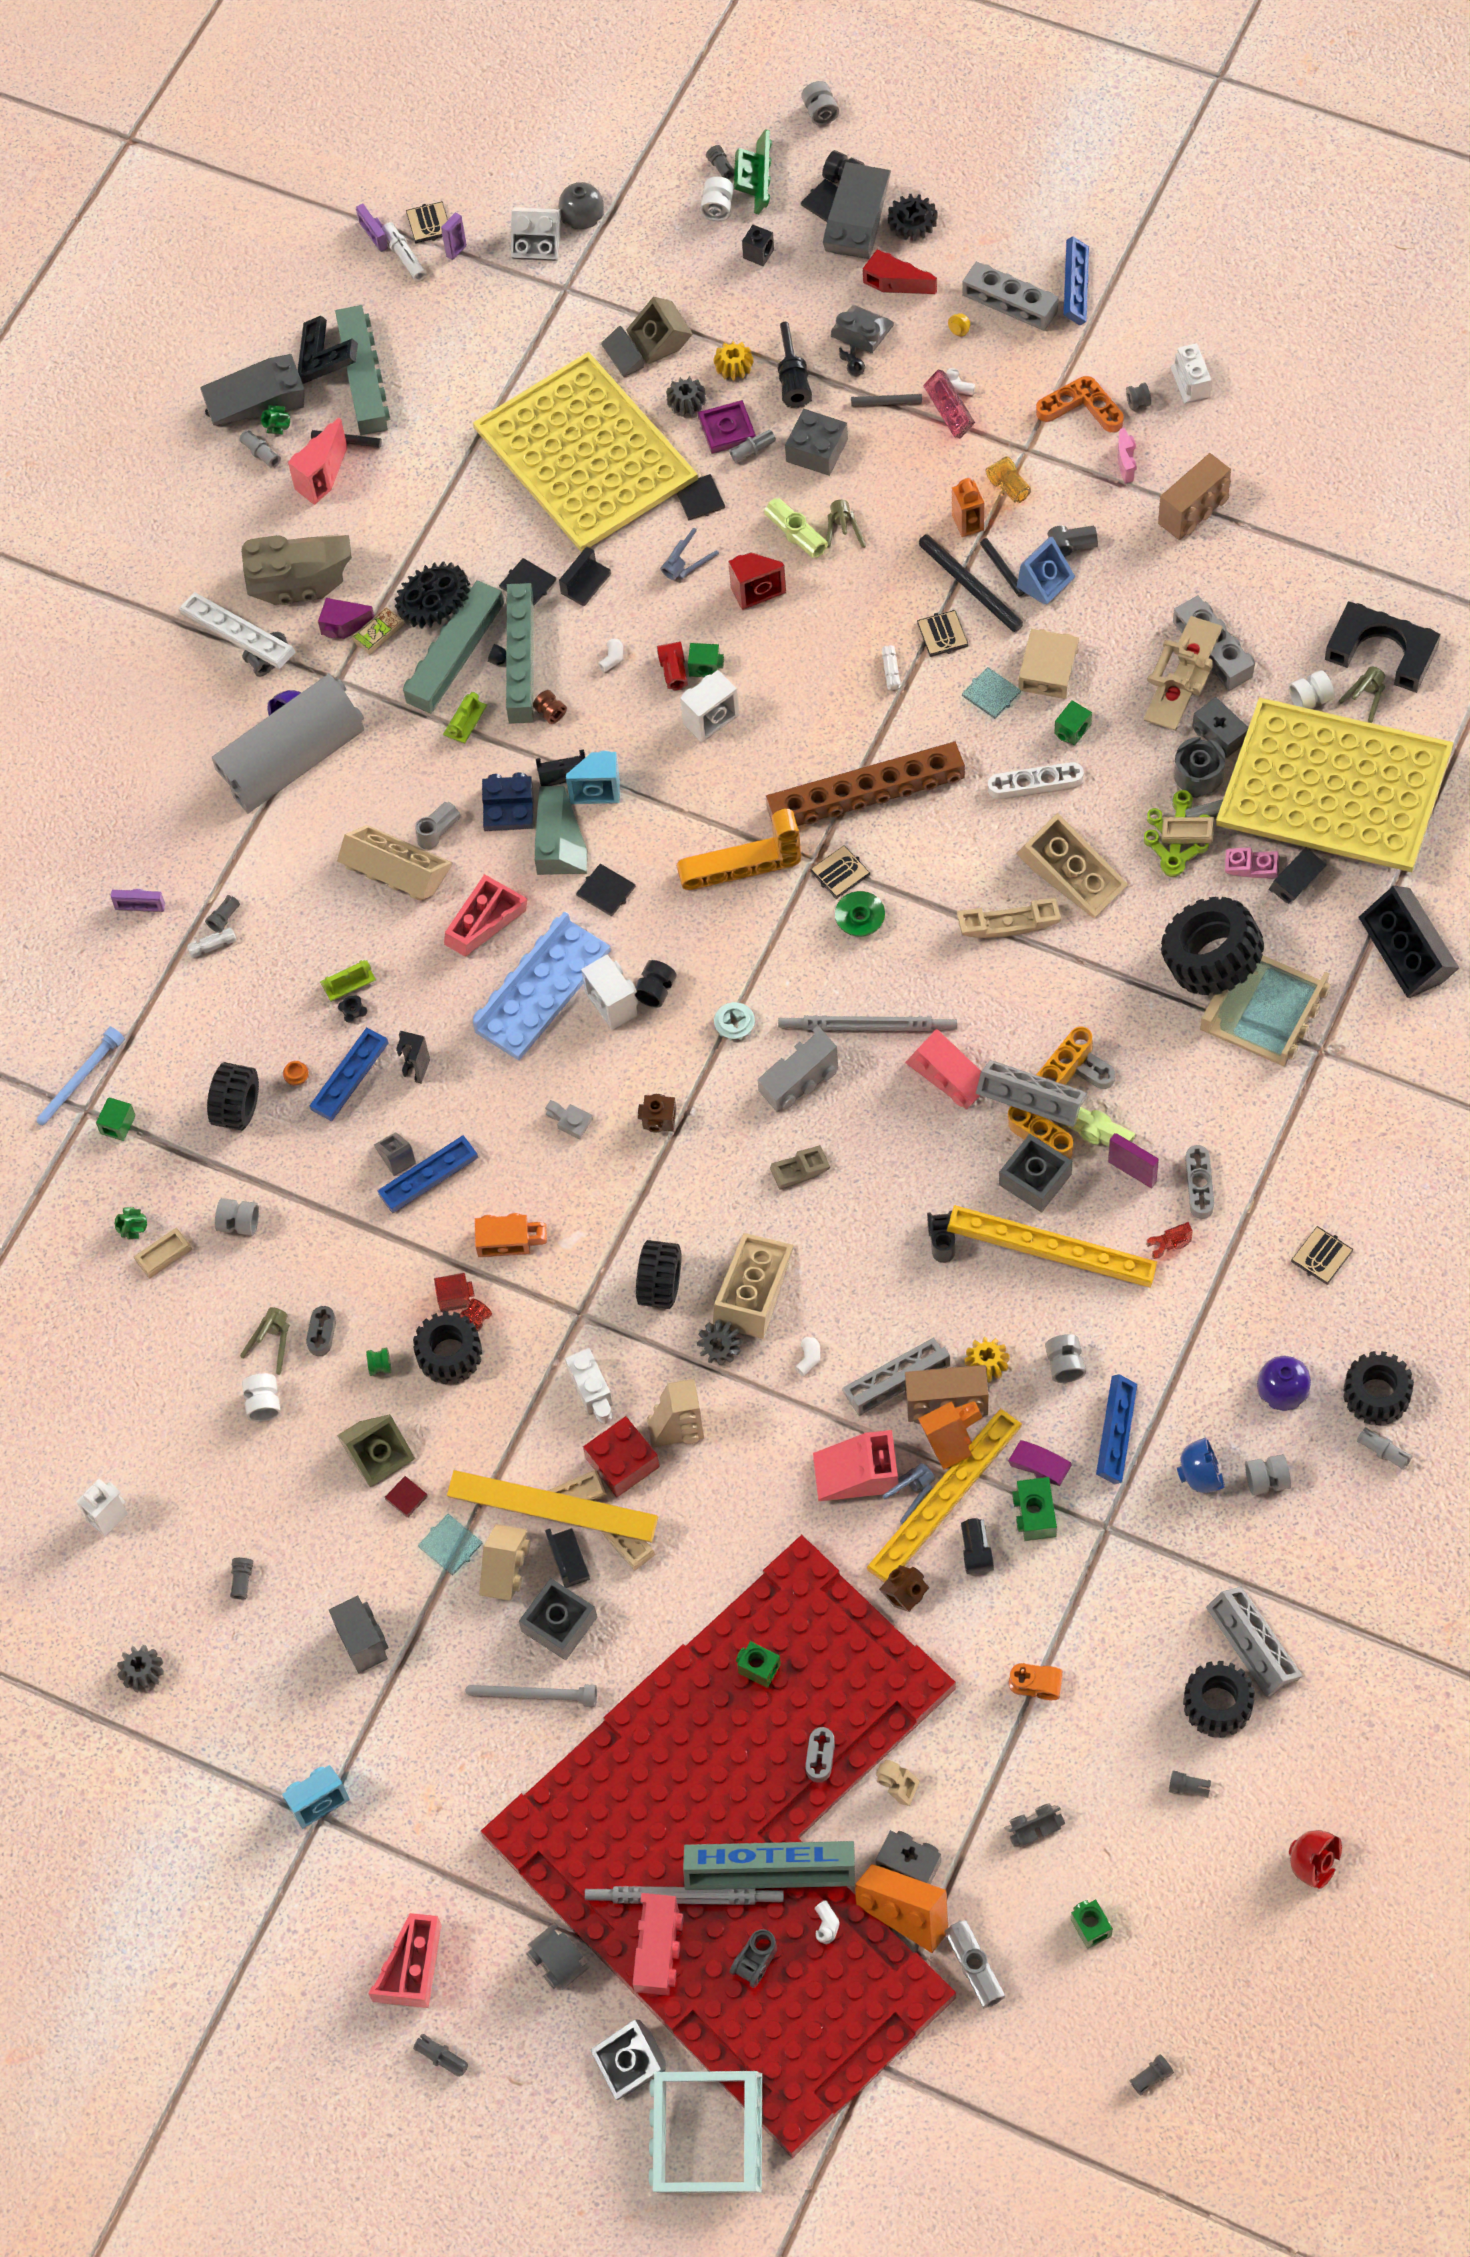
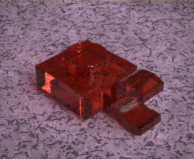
[1146,1222,1193,1259]

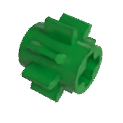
[261,405,291,435]
[114,1207,147,1239]

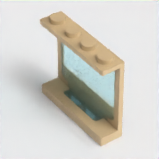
[1200,955,1331,1067]

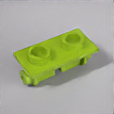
[443,692,487,744]
[320,960,376,1002]

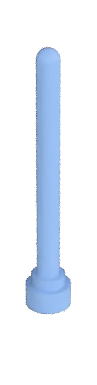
[37,1026,125,1125]

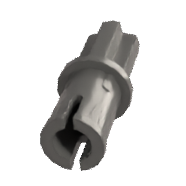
[413,2034,468,2077]

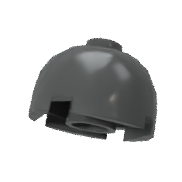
[558,182,604,229]

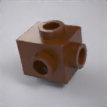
[638,1094,677,1133]
[879,1565,929,1612]

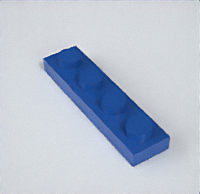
[1063,236,1089,326]
[309,1027,389,1122]
[377,1135,478,1214]
[1096,1374,1138,1484]

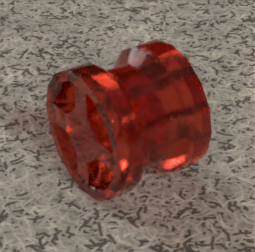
[460,1298,493,1331]

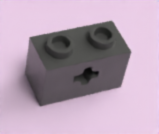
[1193,697,1249,758]
[876,1830,941,1884]

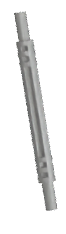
[778,1015,957,1032]
[585,1886,784,1905]

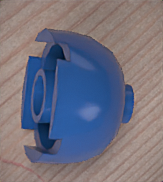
[1177,1437,1225,1493]

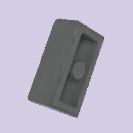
[601,326,644,377]

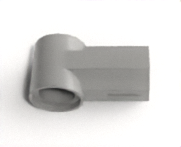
[415,802,461,849]

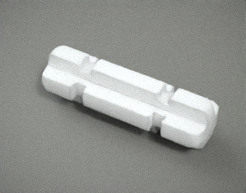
[882,645,900,691]
[187,928,236,958]

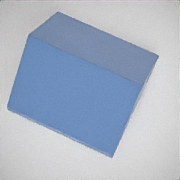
[1017,537,1075,604]

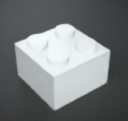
[680,670,739,743]
[581,954,638,1030]

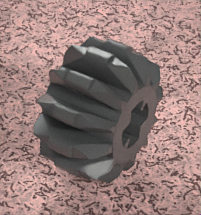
[666,376,706,417]
[697,1319,743,1365]
[117,1645,164,1693]

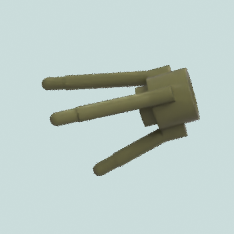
[827,499,866,548]
[1339,666,1385,723]
[240,1307,290,1375]

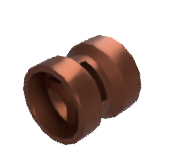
[533,690,567,724]

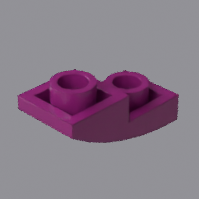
[1008,1440,1072,1486]

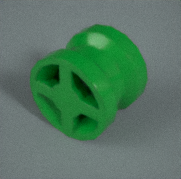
[366,1347,391,1376]

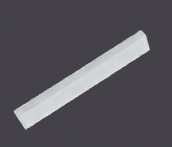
[179,592,296,669]

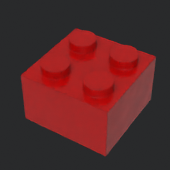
[583,1416,660,1498]

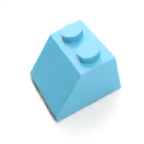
[566,751,620,804]
[282,1765,350,1829]

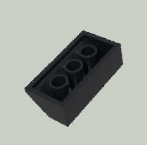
[1358,886,1459,998]

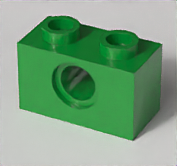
[1012,1477,1057,1541]

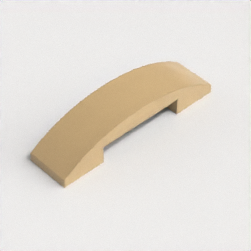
[957,898,1061,938]

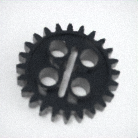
[395,561,471,629]

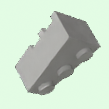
[757,1025,838,1112]

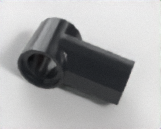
[961,1518,994,1575]

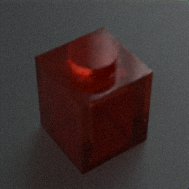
[434,1273,475,1312]

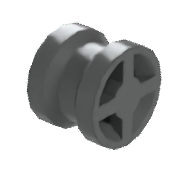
[1126,382,1151,410]

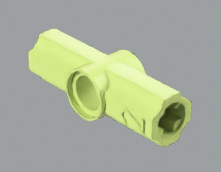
[764,498,828,558]
[1058,1107,1135,1147]

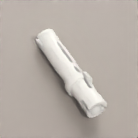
[381,222,427,282]

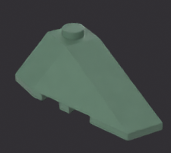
[534,786,587,875]

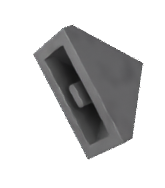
[374,1132,416,1176]

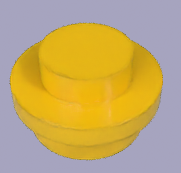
[948,313,971,337]

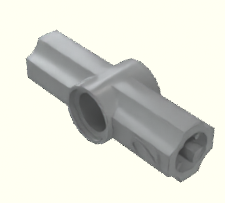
[944,1920,1005,2009]

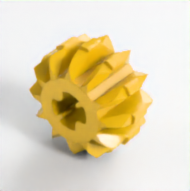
[713,340,754,381]
[964,1336,1010,1383]

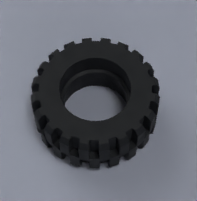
[1161,896,1264,995]

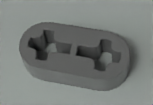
[306,1306,336,1356]

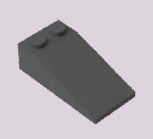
[823,162,891,259]
[200,354,304,426]

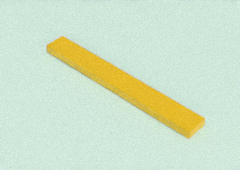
[947,1205,1157,1288]
[867,1408,1022,1583]
[447,1470,659,1543]

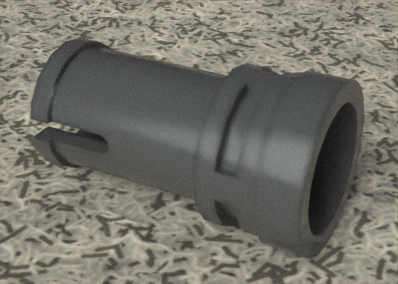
[706,145,734,179]
[205,895,240,933]
[230,1557,254,1600]
[1169,1770,1211,1798]
[1129,2054,1174,2096]

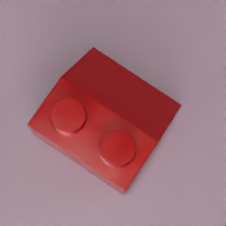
[728,552,786,610]

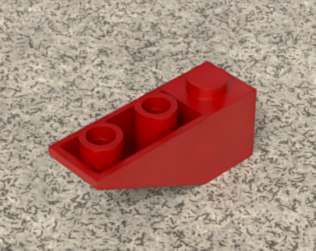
[862,249,937,294]

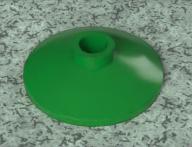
[835,891,885,937]

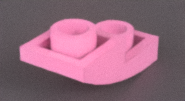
[1118,428,1137,484]
[1225,848,1280,878]

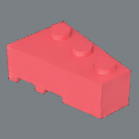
[444,874,527,957]
[905,1029,981,1109]
[633,1893,683,1996]
[368,1913,442,2008]

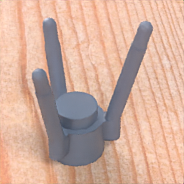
[660,528,719,580]
[882,1463,935,1524]

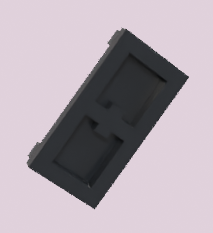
[535,749,585,786]
[1268,847,1327,904]
[396,1030,430,1084]

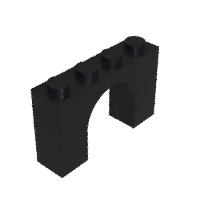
[1325,601,1441,693]

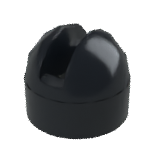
[487,644,506,665]

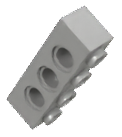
[962,261,1058,331]
[1173,595,1255,691]

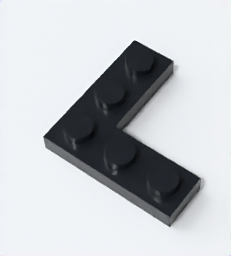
[298,315,358,384]

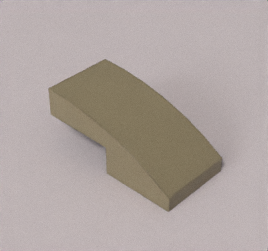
[770,1145,830,1190]

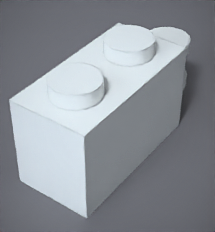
[565,1348,613,1424]
[76,1479,127,1537]

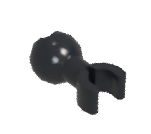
[839,345,865,377]

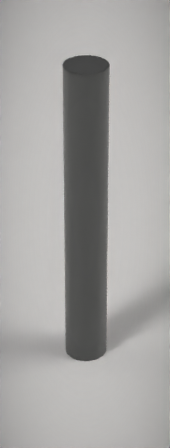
[851,394,922,406]

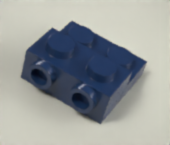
[482,772,534,831]

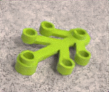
[1144,790,1210,877]

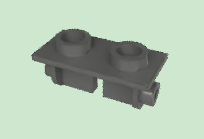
[1004,1803,1065,1847]

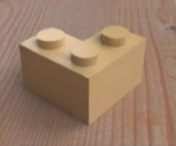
[479,1524,530,1601]

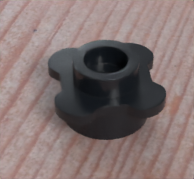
[338,995,368,1023]

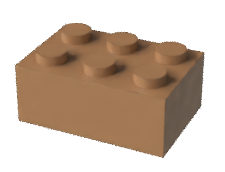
[1158,453,1231,540]
[905,1365,989,1424]

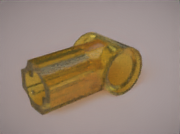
[986,456,1031,503]

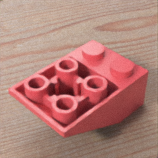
[288,418,347,505]
[813,1430,899,1502]

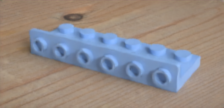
[473,912,611,1061]

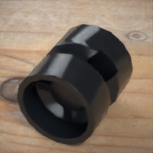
[822,150,865,183]
[635,960,677,1008]

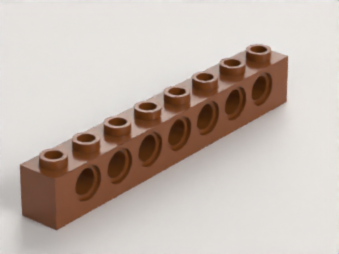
[766,741,965,826]

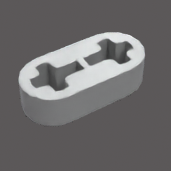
[1071,1053,1115,1089]
[806,1727,835,1782]

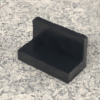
[559,546,611,606]
[545,1528,590,1588]

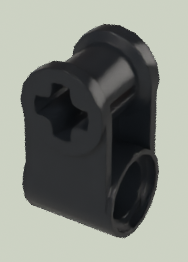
[927,1210,955,1263]

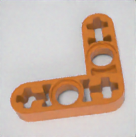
[1036,376,1124,433]

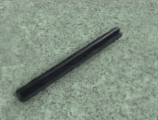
[919,534,1023,632]

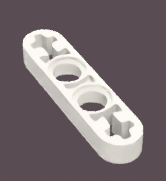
[988,762,1084,799]

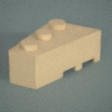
[647,1379,704,1448]

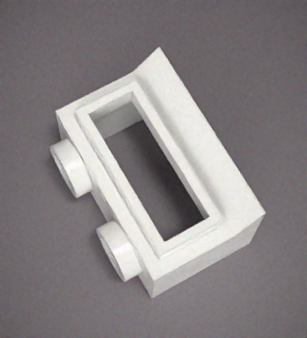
[1170,343,1212,404]

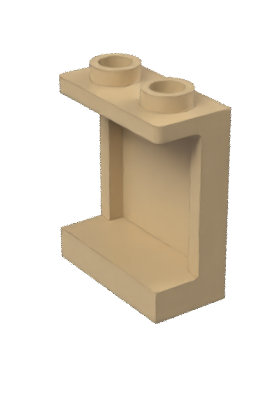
[1018,629,1079,699]

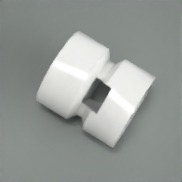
[700,177,734,221]
[1288,670,1335,709]
[242,1373,281,1422]

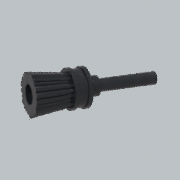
[777,321,812,408]

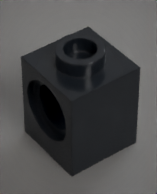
[742,224,774,267]

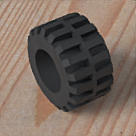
[207,1062,259,1131]
[636,1240,682,1309]
[413,1311,482,1384]
[1343,1351,1414,1425]
[1183,1661,1255,1738]

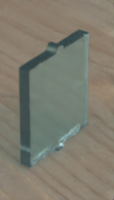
[962,667,1021,719]
[418,1514,483,1576]

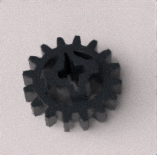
[887,194,938,241]

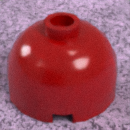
[1289,1830,1342,1889]

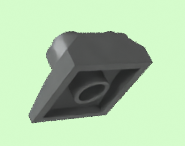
[831,305,894,353]
[590,2019,666,2100]

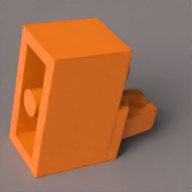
[918,1401,983,1470]

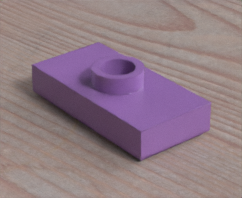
[356,203,388,252]
[441,212,467,260]
[111,889,165,912]

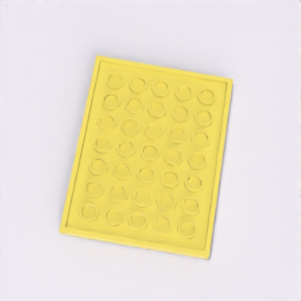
[473,351,698,552]
[1216,697,1454,872]

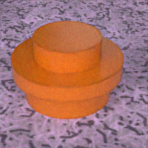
[283,1061,309,1086]

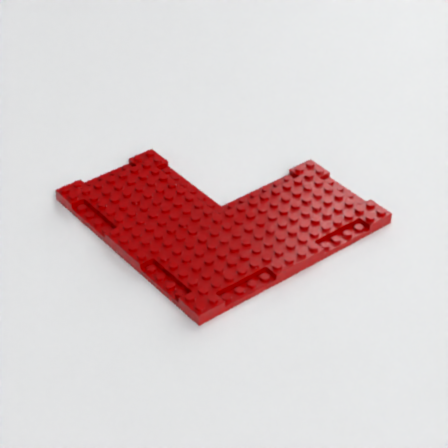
[480,1534,956,2158]

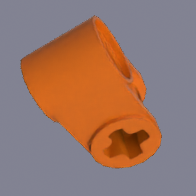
[1008,1663,1063,1701]

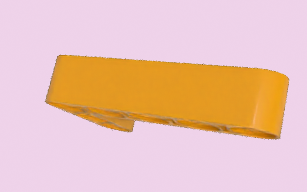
[676,809,801,890]
[1008,1026,1093,1159]

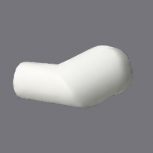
[945,368,975,396]
[598,639,623,673]
[795,1337,820,1376]
[815,1901,840,1944]

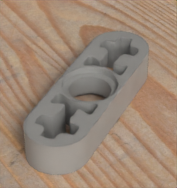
[1185,1145,1214,1219]

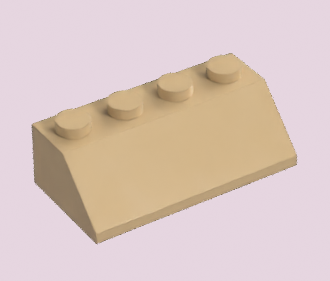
[337,825,453,900]

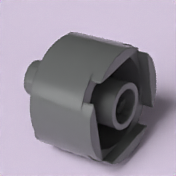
[1174,737,1225,798]
[526,1923,589,1990]

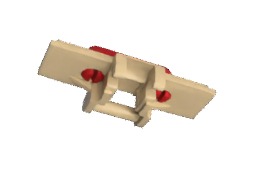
[1144,616,1223,731]

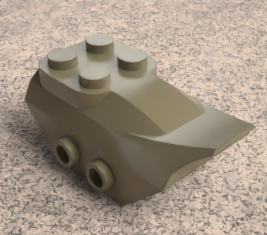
[241,534,352,605]

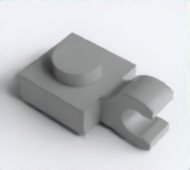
[545,1100,593,1139]

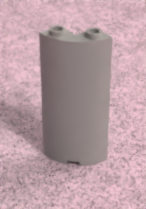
[212,673,364,814]

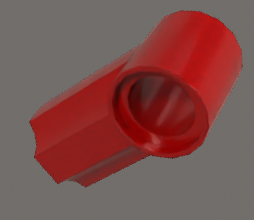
[657,641,688,691]

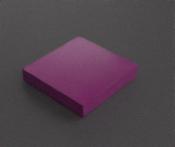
[697,400,756,454]
[1108,1133,1159,1189]

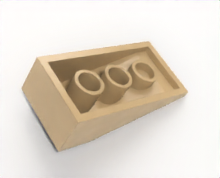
[1016,812,1128,918]
[713,1233,794,1339]

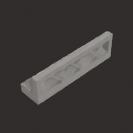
[976,1060,1087,1127]
[842,1337,950,1416]
[1206,1586,1302,1697]

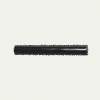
[311,430,382,448]
[980,538,1025,597]

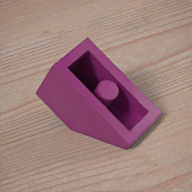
[318,598,375,639]

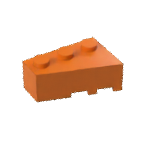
[855,1864,948,1953]

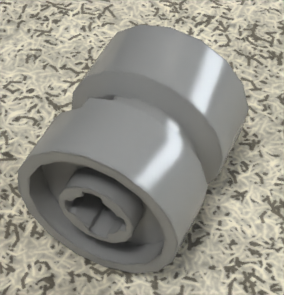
[801,81,839,125]
[215,1198,259,1236]
[1045,1334,1086,1383]
[1245,1454,1291,1496]

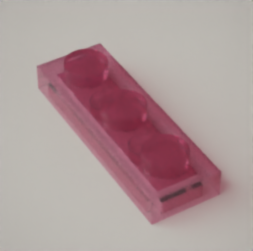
[923,369,975,439]

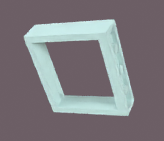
[649,2071,762,2193]

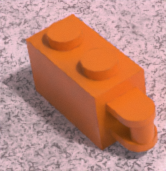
[952,478,985,537]
[475,1213,547,1257]

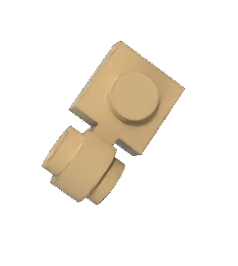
[876,1760,920,1806]

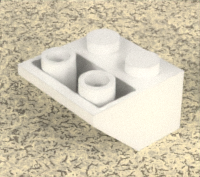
[511,207,561,259]

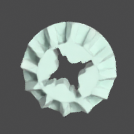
[714,1002,755,1041]

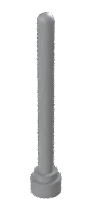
[465,1684,597,1707]

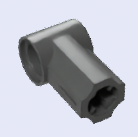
[1047,525,1098,557]

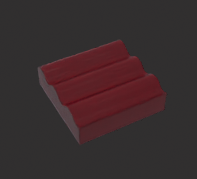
[385,1476,428,1518]

